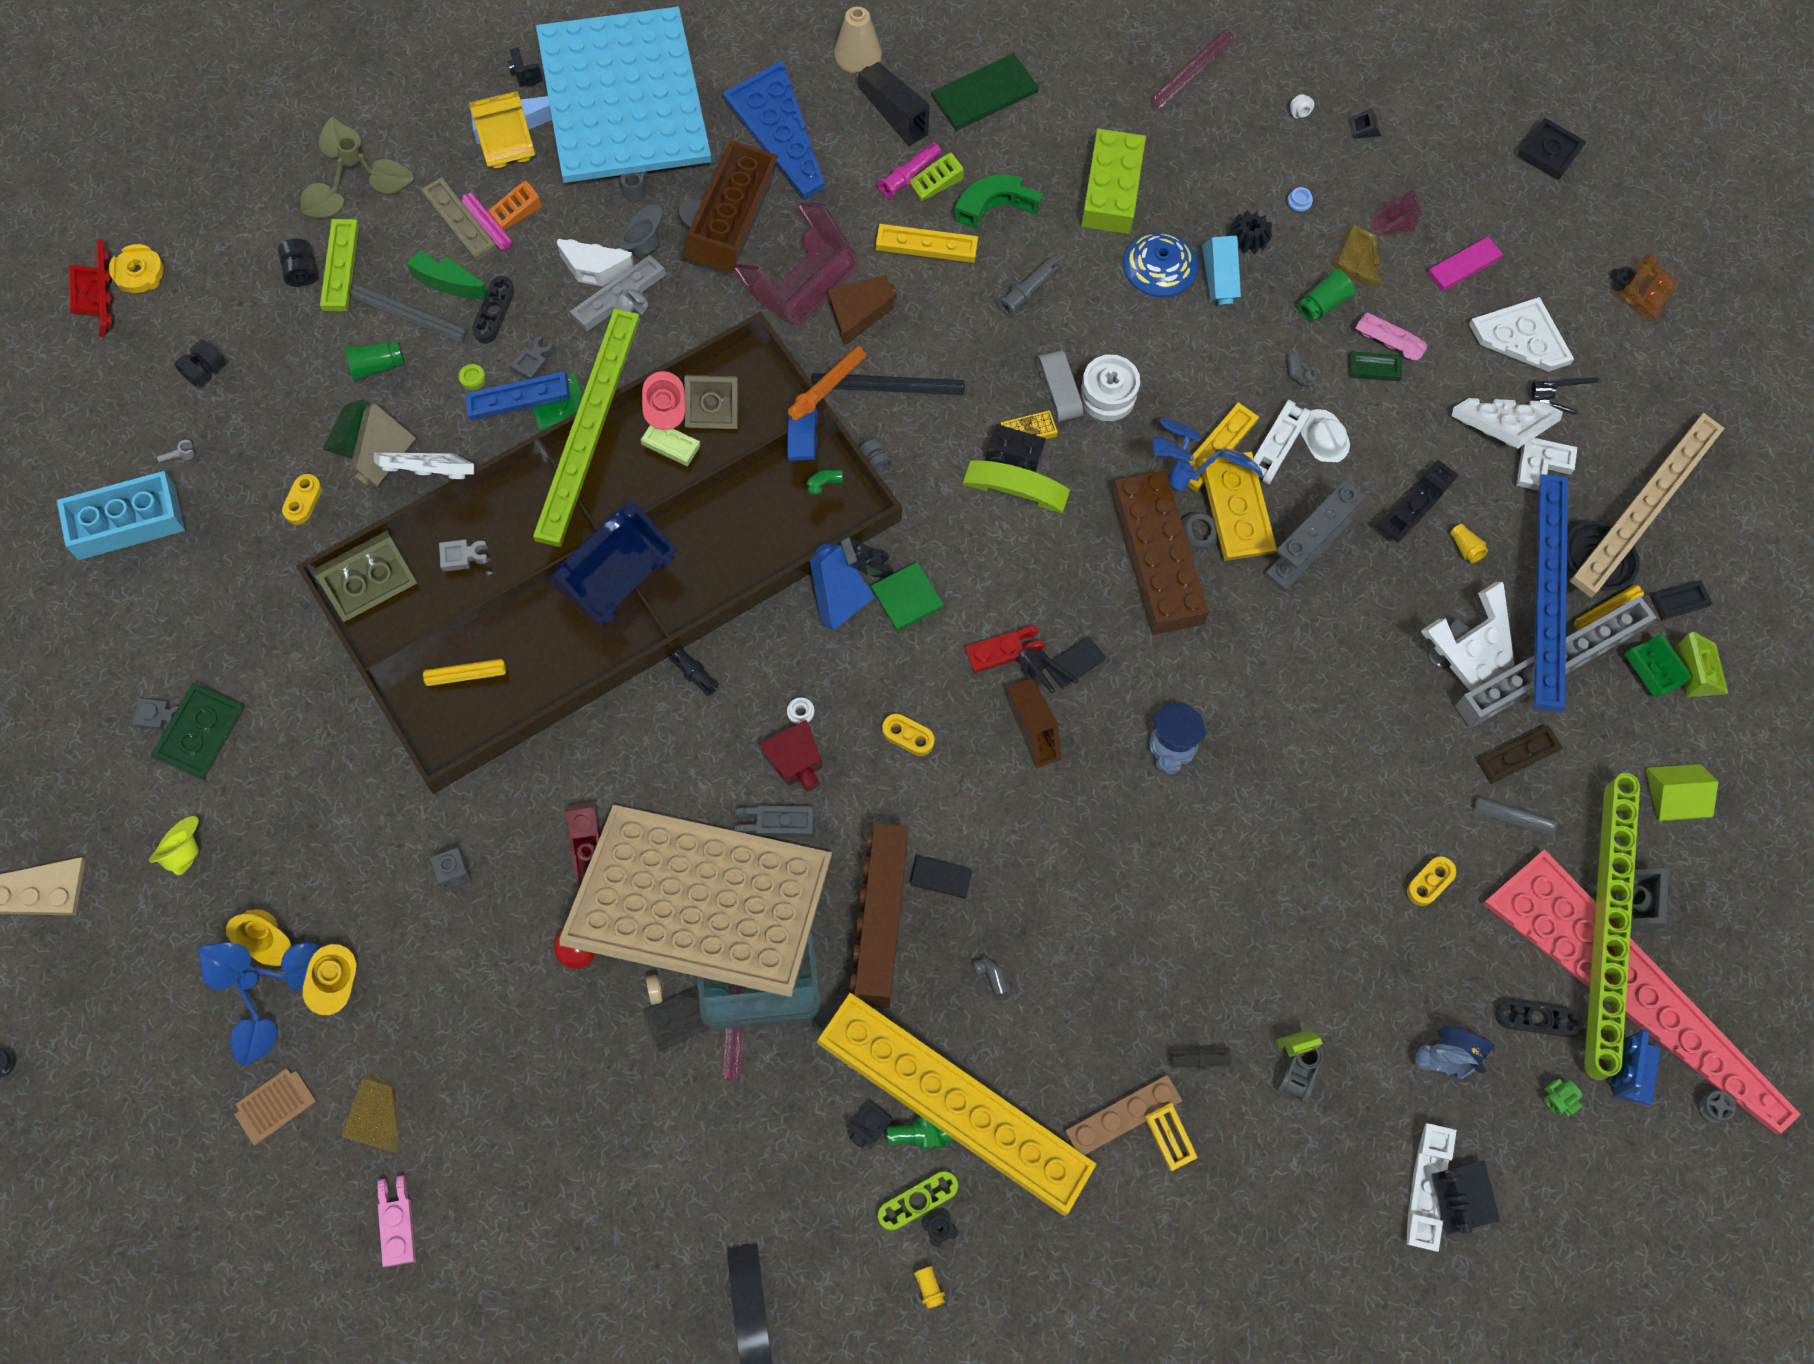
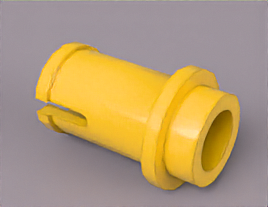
[914,1266,945,1309]

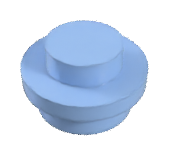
[1287,187,1313,212]

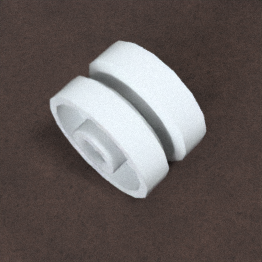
[1080,355,1140,421]

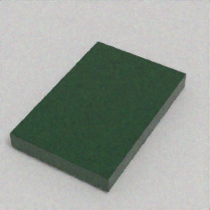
[151,682,245,780]

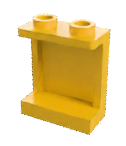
[469,91,536,168]

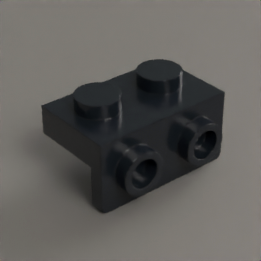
[985,424,1046,472]

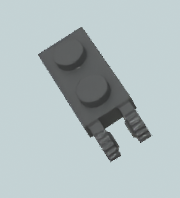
[734,806,814,837]

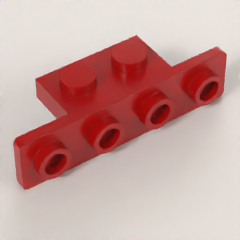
[68,239,111,338]

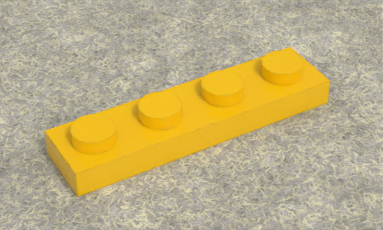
[876,224,978,263]
[1188,402,1259,493]

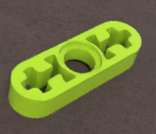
[878,1172,958,1231]

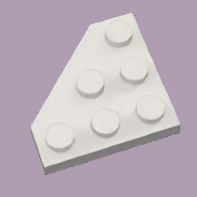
[1469,297,1574,372]
[1452,398,1563,448]
[374,452,474,479]

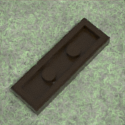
[1477,725,1563,784]

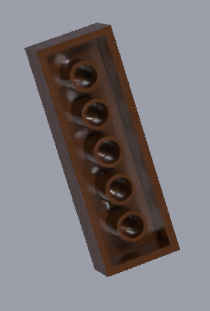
[684,140,778,273]
[1111,470,1209,635]
[850,823,909,1009]

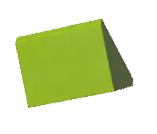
[1674,632,1728,697]
[1646,764,1719,821]

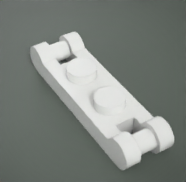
[1254,400,1312,485]

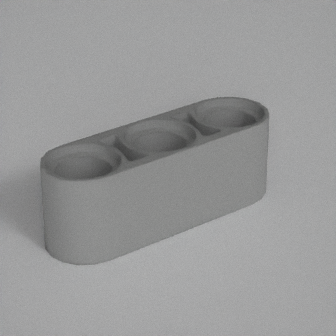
[1037,350,1083,422]

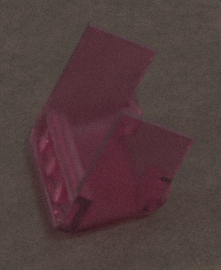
[735,202,858,325]

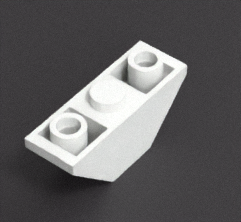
[557,239,634,286]

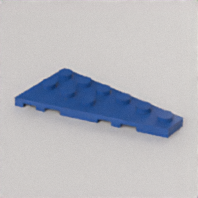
[723,60,824,200]

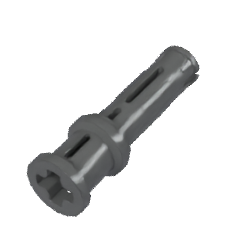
[997,256,1061,317]

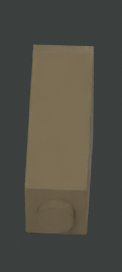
[350,403,416,488]

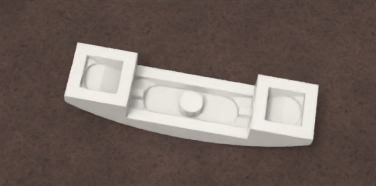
[1407,1123,1457,1252]

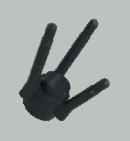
[1531,377,1599,415]
[1017,647,1079,693]

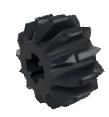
[1230,210,1272,254]

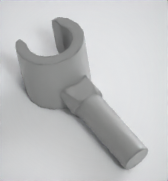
[157,440,195,462]

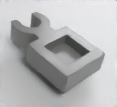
[439,540,489,572]

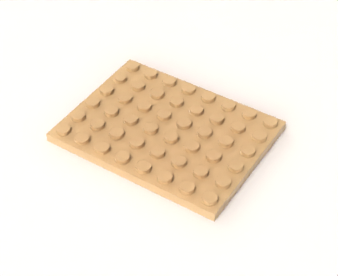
[560,805,832,997]

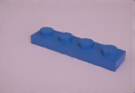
[465,371,570,421]

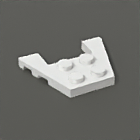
[1421,582,1515,691]

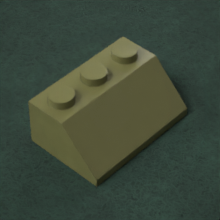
[314,531,417,622]

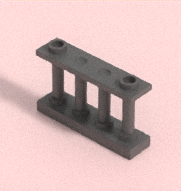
[1264,480,1366,593]

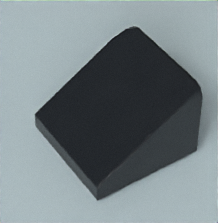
[1349,108,1381,139]

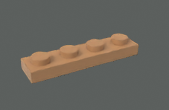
[1065,1075,1182,1155]

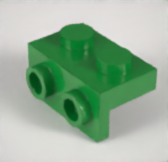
[1624,634,1692,699]

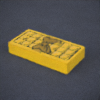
[1000,410,1058,439]

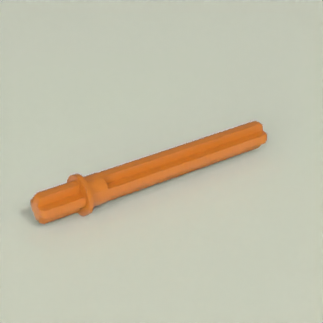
[788,346,866,421]

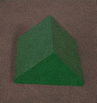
[323,400,370,459]

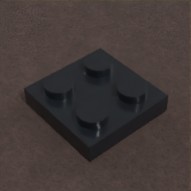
[1518,117,1587,180]

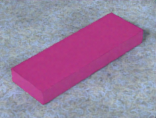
[1427,237,1503,292]

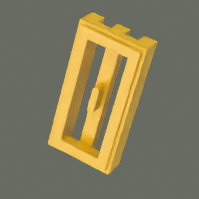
[1143,1102,1198,1171]

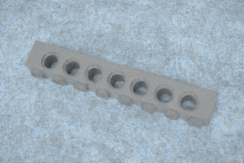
[1455,596,1657,728]

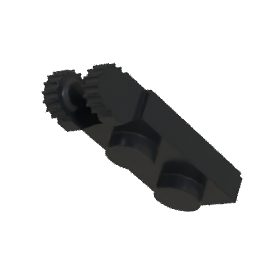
[841,537,894,579]

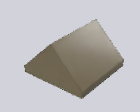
[685,375,739,429]

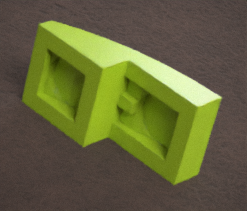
[1276,1030,1323,1057]

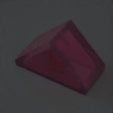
[1370,190,1422,237]

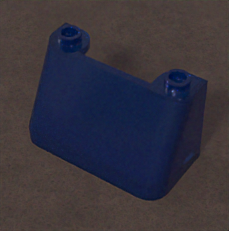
[546,500,678,625]

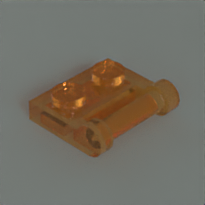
[1622,255,1679,322]

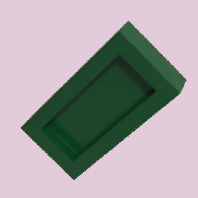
[1349,351,1402,382]

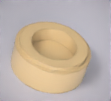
[646,974,663,1005]

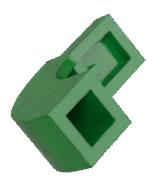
[954,174,1043,229]

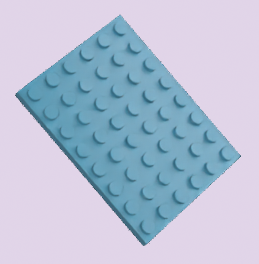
[536,7,711,183]

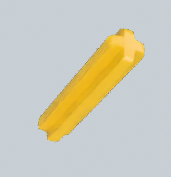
[1574,585,1644,630]
[423,659,506,686]

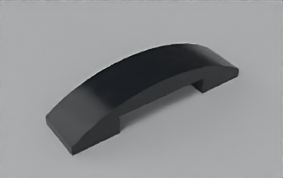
[1377,460,1459,543]
[727,1244,772,1364]

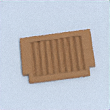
[234,1067,317,1146]

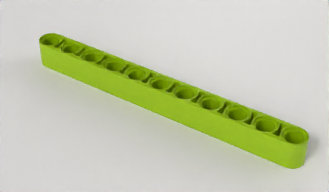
[1584,773,1640,1080]

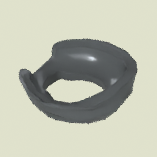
[1181,512,1219,550]

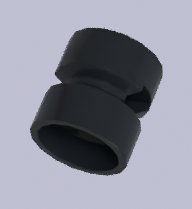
[278,239,318,287]
[174,339,226,389]

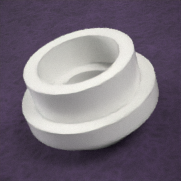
[1290,94,1314,118]
[787,698,814,724]

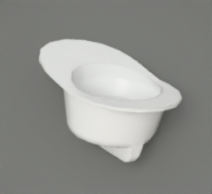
[1301,409,1350,462]

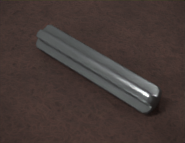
[1473,797,1558,835]

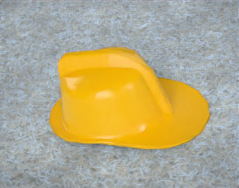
[226,909,292,966]
[302,944,356,1015]

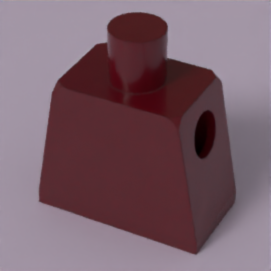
[760,720,822,792]

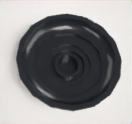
[1567,520,1640,591]

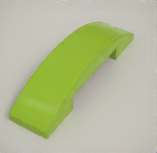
[962,461,1070,513]

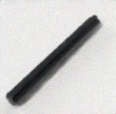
[812,373,965,395]

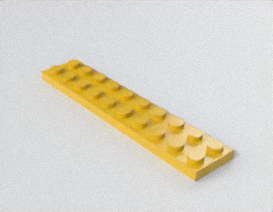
[816,993,1096,1216]

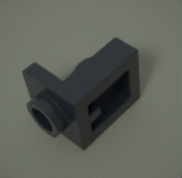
[847,1101,893,1149]

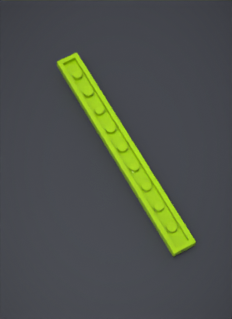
[533,308,640,547]

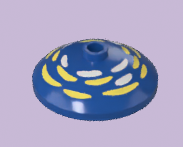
[1123,232,1198,297]

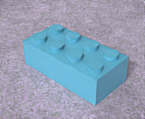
[57,471,185,560]

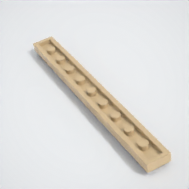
[1570,413,1725,598]

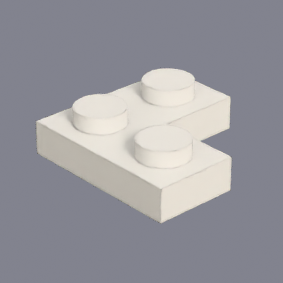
[1516,438,1577,490]

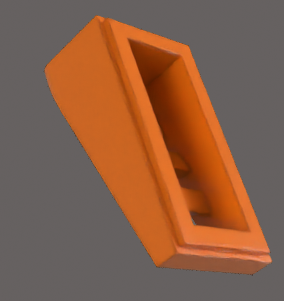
[488,181,542,230]

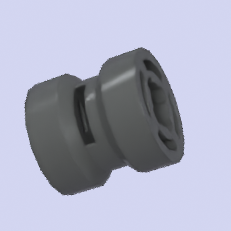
[860,438,893,474]

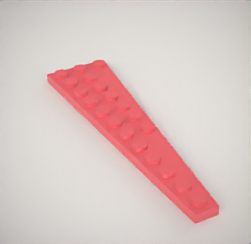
[1483,849,1801,1135]

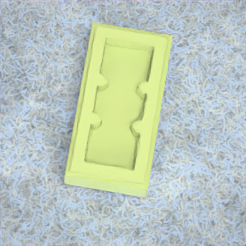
[641,425,700,466]

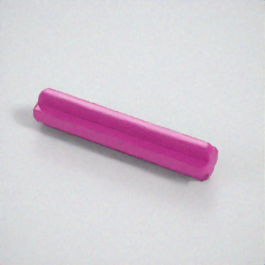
[462,193,512,251]

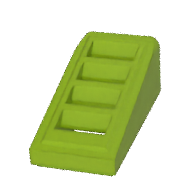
[909,153,964,201]

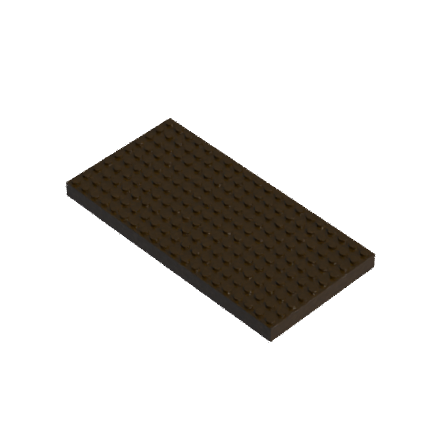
[296,312,902,794]

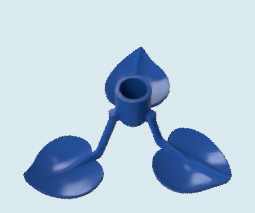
[1153,418,1263,491]
[197,942,324,1066]

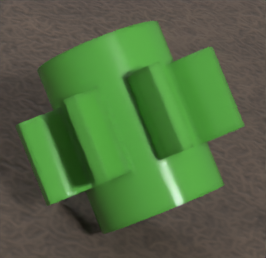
[1544,1078,1582,1117]

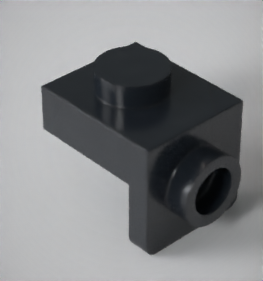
[507,47,543,87]

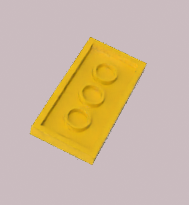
[1200,452,1277,561]

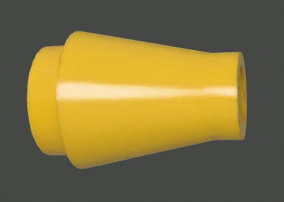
[1450,524,1488,563]

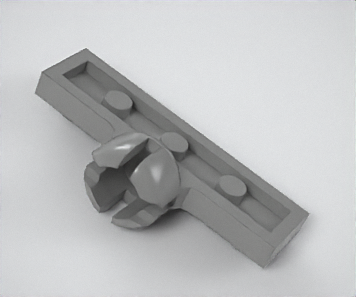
[570,255,666,332]

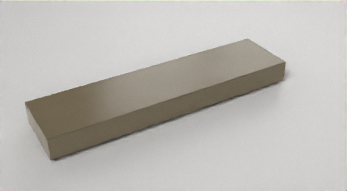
[421,177,497,261]

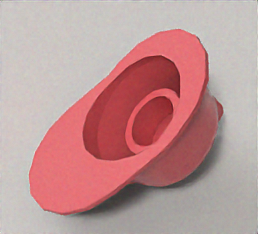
[642,371,685,430]

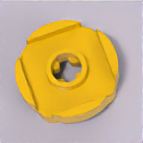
[109,244,164,293]

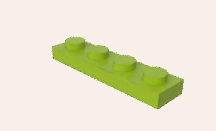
[320,219,359,311]

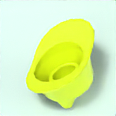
[149,816,199,875]

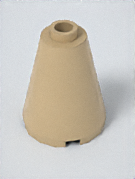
[834,7,882,73]

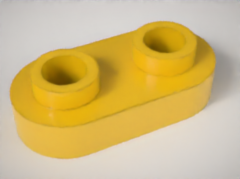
[282,474,322,525]
[882,714,935,756]
[1407,857,1456,906]

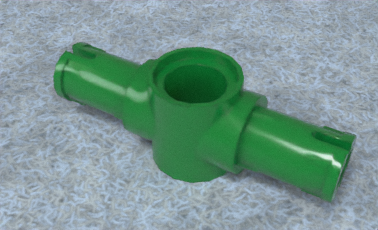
[886,1117,955,1150]

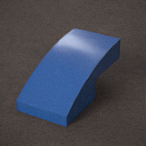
[788,407,818,461]

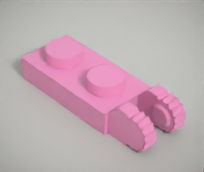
[1356,312,1427,361]
[377,1175,416,1268]

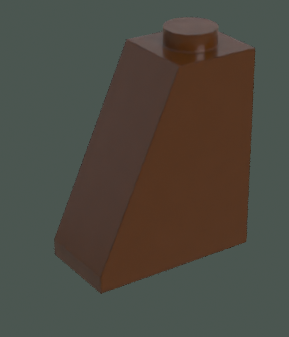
[828,275,897,345]
[1007,678,1062,768]

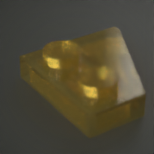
[1335,225,1382,289]
[341,1078,399,1154]

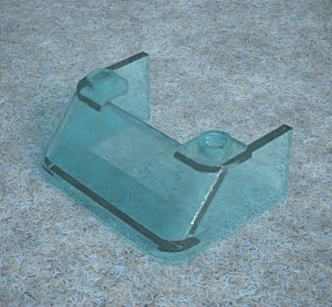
[698,933,820,1029]

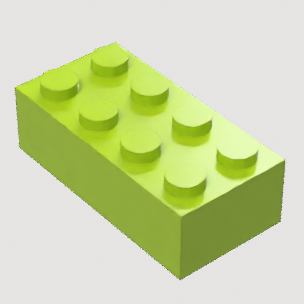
[1081,128,1146,234]

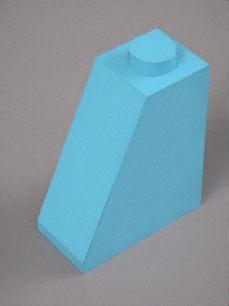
[1202,236,1241,306]

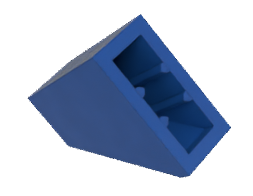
[810,543,875,630]

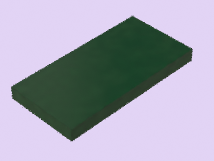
[931,53,1039,131]

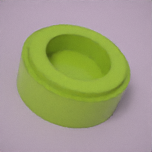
[459,364,486,390]

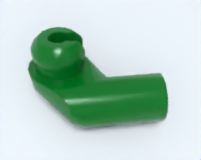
[807,470,843,495]

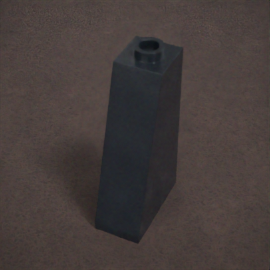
[858,62,930,147]

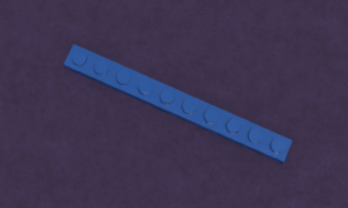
[1533,474,1568,712]

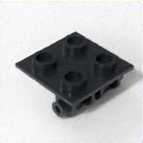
[1431,1160,1500,1235]

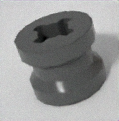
[1698,1091,1736,1124]

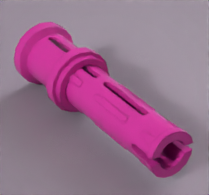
[877,142,942,199]

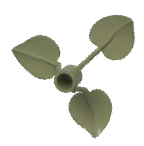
[300,117,414,219]

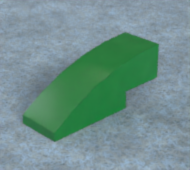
[407,250,487,300]

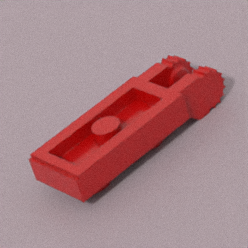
[965,626,1045,674]

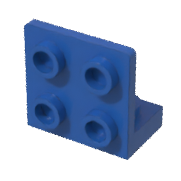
[1611,1030,1660,1106]

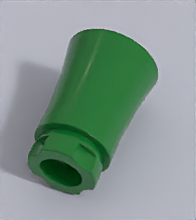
[1297,268,1356,322]
[344,341,404,382]

